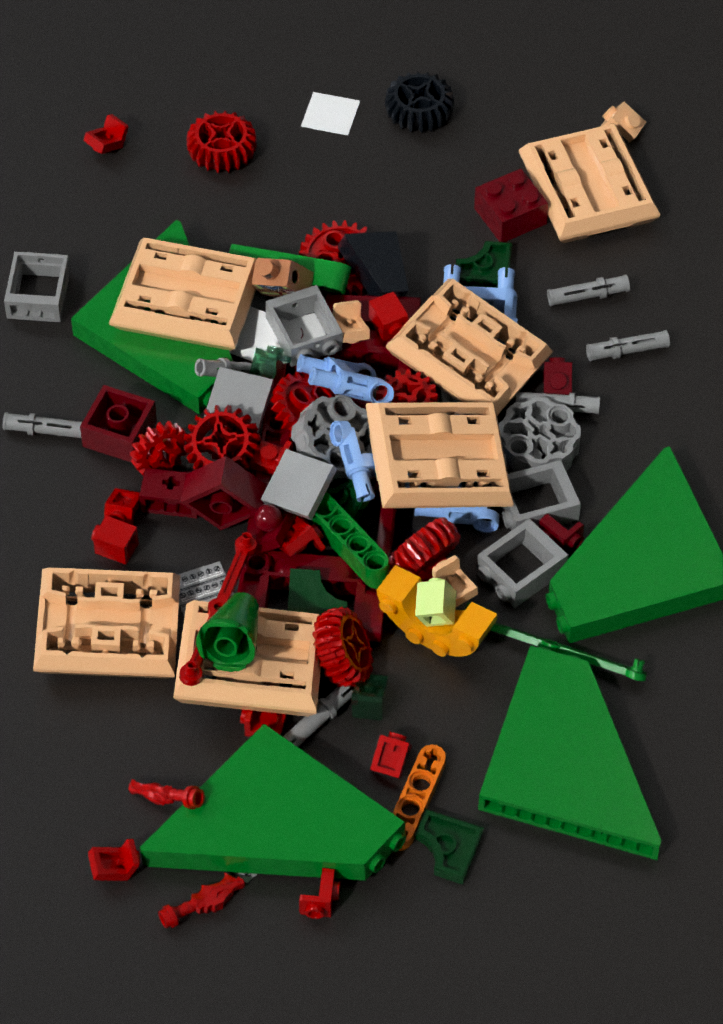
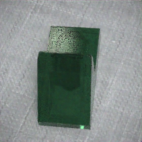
[352,674,388,720]

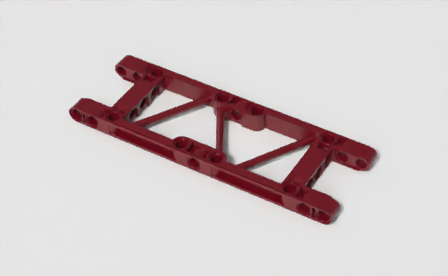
[237,296,421,642]

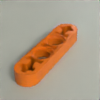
[393,744,446,851]

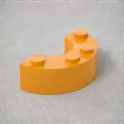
[376,565,497,657]

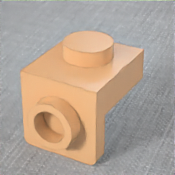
[600,102,646,143]
[333,300,370,344]
[432,555,478,607]

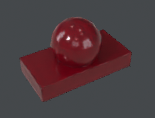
[254,504,296,554]

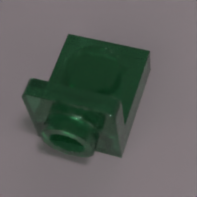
[250,345,292,379]

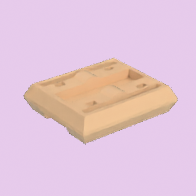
[519,124,661,243]
[109,238,256,351]
[386,278,553,416]
[365,402,514,508]
[33,567,180,678]
[173,600,321,717]

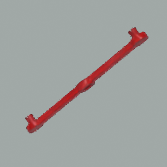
[179,532,257,686]

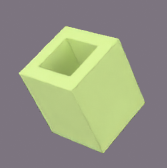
[415,578,457,627]

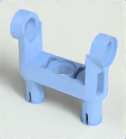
[443,264,518,323]
[296,354,394,403]
[329,421,422,502]
[414,459,506,533]

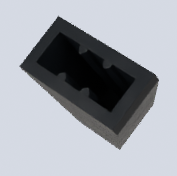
[338,231,409,297]

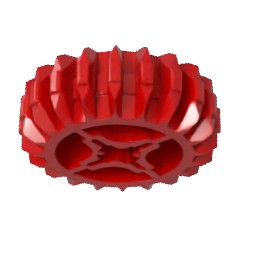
[187,110,257,173]
[184,405,261,471]
[389,517,461,575]
[312,607,374,688]

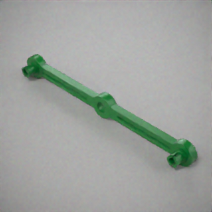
[466,602,647,681]

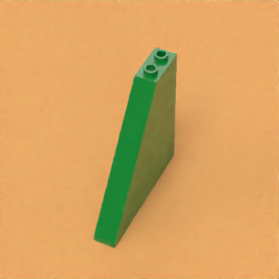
[71,220,234,415]
[546,446,723,644]
[478,645,661,860]
[139,724,406,881]

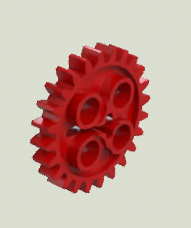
[299,220,367,296]
[270,372,338,446]

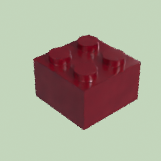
[474,168,548,242]
[80,385,157,462]
[180,456,266,530]

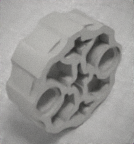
[291,394,372,482]
[499,397,581,473]

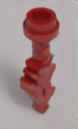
[128,779,205,809]
[158,872,245,929]

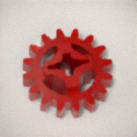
[376,369,438,403]
[129,421,188,476]

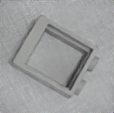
[4,251,70,322]
[266,285,343,367]
[501,460,581,531]
[476,518,568,609]

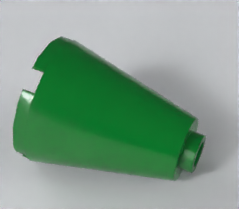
[196,592,259,672]

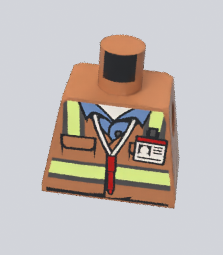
[252,258,314,297]

